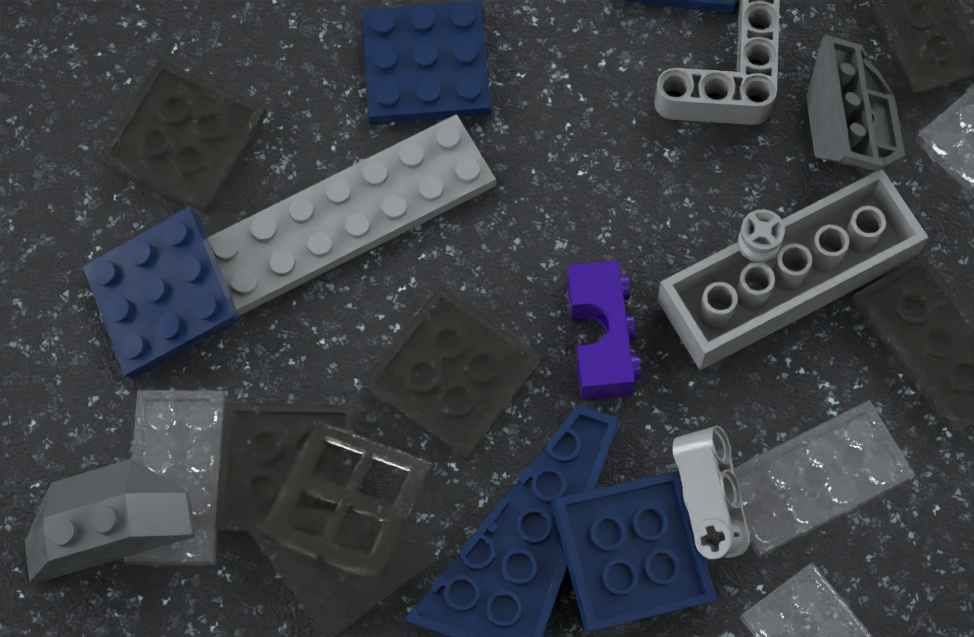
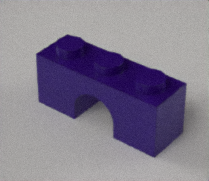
[566,260,641,400]

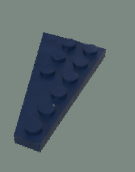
[404,405,620,637]

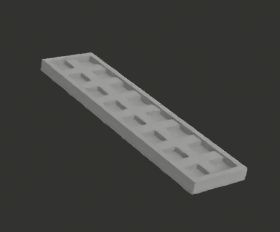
[208,114,496,316]

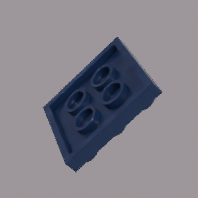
[362,0,491,124]
[83,207,240,379]
[551,470,717,633]

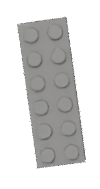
[657,169,928,370]

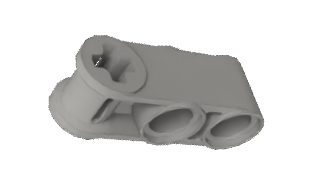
[673,426,750,559]

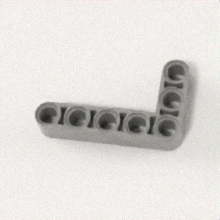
[654,0,780,125]

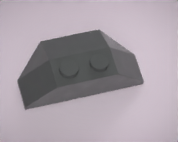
[806,35,905,171]
[25,458,196,584]

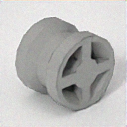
[737,209,785,263]

